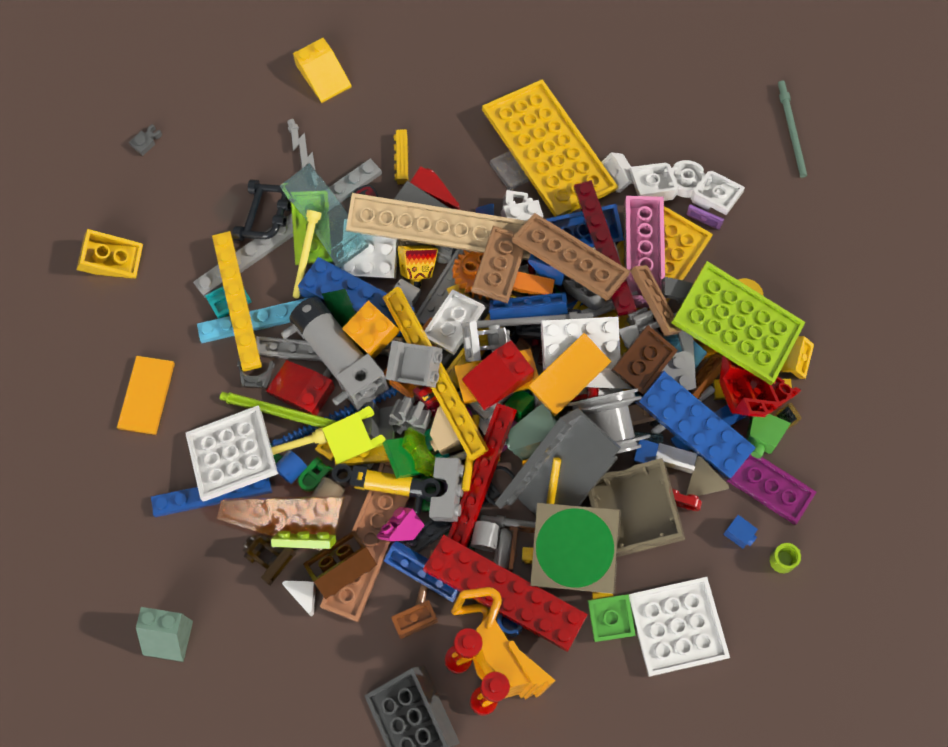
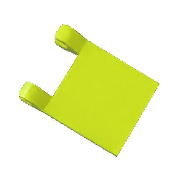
[322,406,386,464]

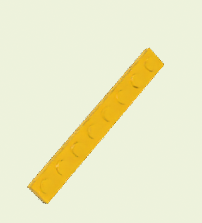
[212,231,262,372]

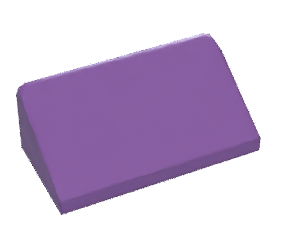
[686,204,724,230]

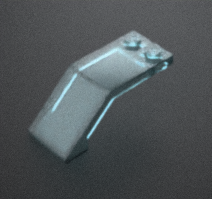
[280,163,369,268]

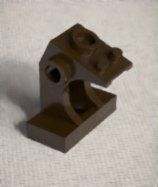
[243,534,296,586]

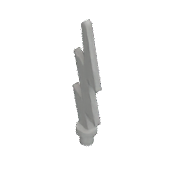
[287,119,318,187]

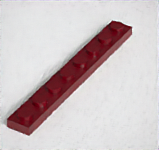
[574,180,637,316]

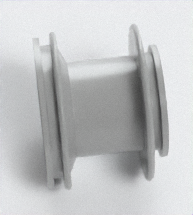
[567,388,650,454]

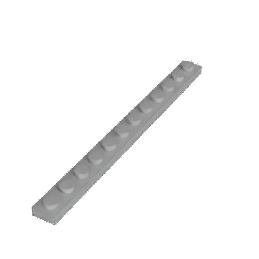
[193,158,382,298]

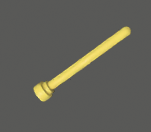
[293,209,322,299]
[271,427,328,455]

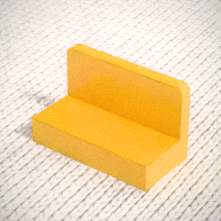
[780,336,814,379]

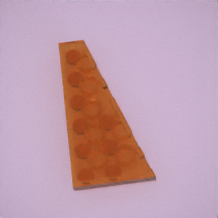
[217,496,345,551]

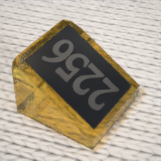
[775,402,802,430]

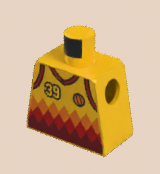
[397,245,438,289]

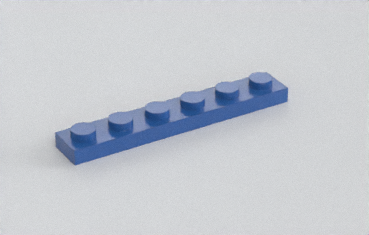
[151,477,272,517]

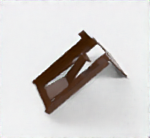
[509,526,535,573]

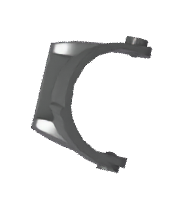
[237,360,275,388]

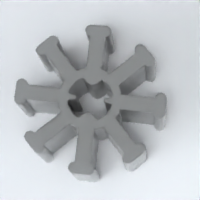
[627,307,662,336]
[389,397,432,437]

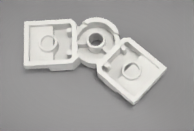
[630,160,745,215]

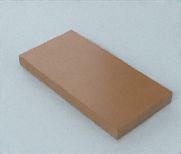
[471,225,525,304]

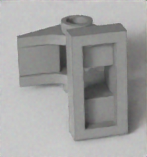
[461,321,510,362]

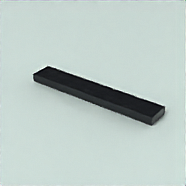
[398,482,500,553]

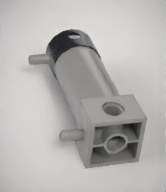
[281,297,389,411]

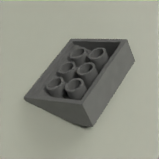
[365,665,460,747]

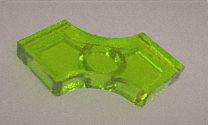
[402,428,436,478]

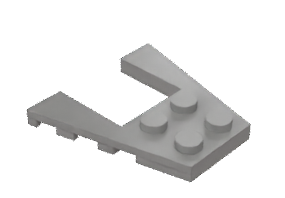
[619,312,696,390]

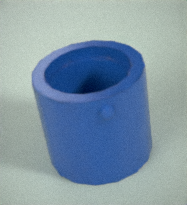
[276,450,307,484]
[497,614,523,638]

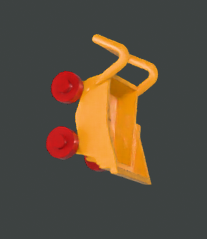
[444,587,556,716]

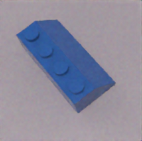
[546,204,624,247]

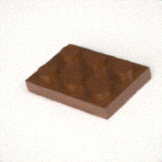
[611,325,678,396]

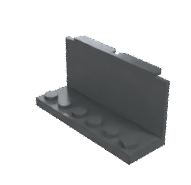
[495,408,621,516]

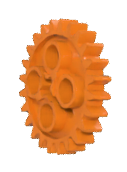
[452,250,489,300]

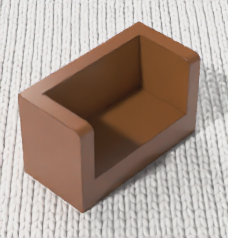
[391,600,438,639]

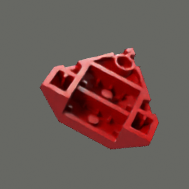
[719,356,801,418]

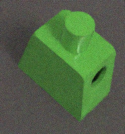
[746,414,790,458]

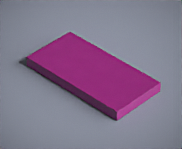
[727,454,817,525]

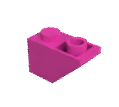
[376,507,425,541]

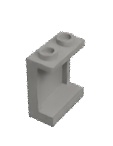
[385,340,442,388]

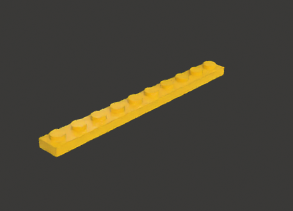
[382,287,489,461]

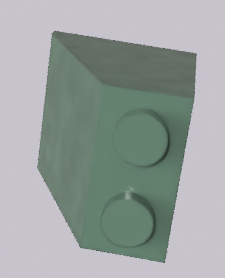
[506,403,560,460]
[136,607,193,662]

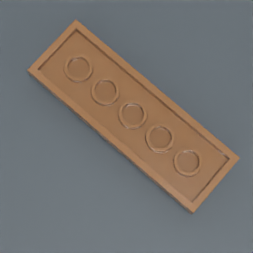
[512,213,630,301]

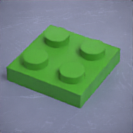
[587,594,636,642]

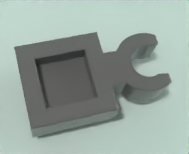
[129,124,162,156]

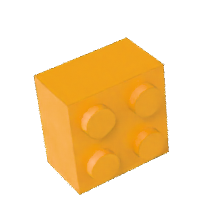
[342,300,400,359]

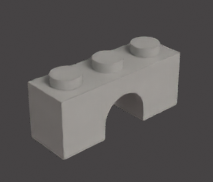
[429,458,465,522]

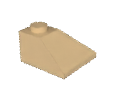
[429,406,464,455]

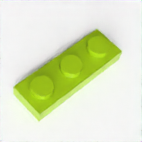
[271,531,336,549]

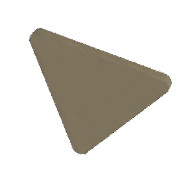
[686,456,729,496]

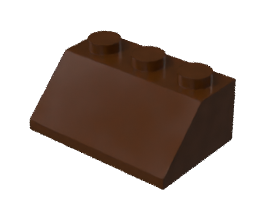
[303,530,377,599]

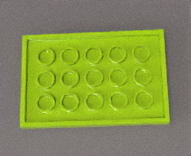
[671,261,805,385]

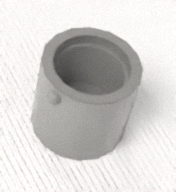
[394,279,421,307]
[471,521,500,552]

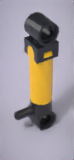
[332,463,441,515]

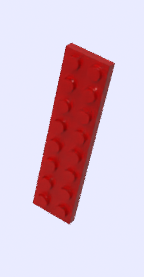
[423,535,588,652]

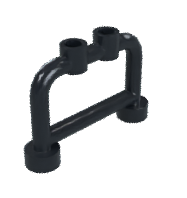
[232,179,291,241]

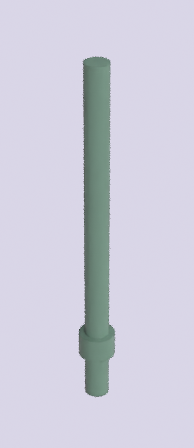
[778,81,807,178]

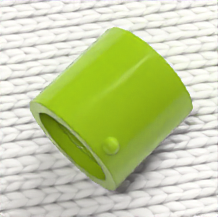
[770,543,801,574]

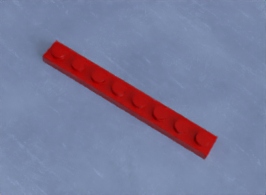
[448,403,517,547]

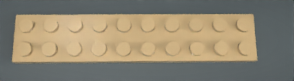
[346,193,531,260]

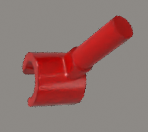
[572,387,599,401]

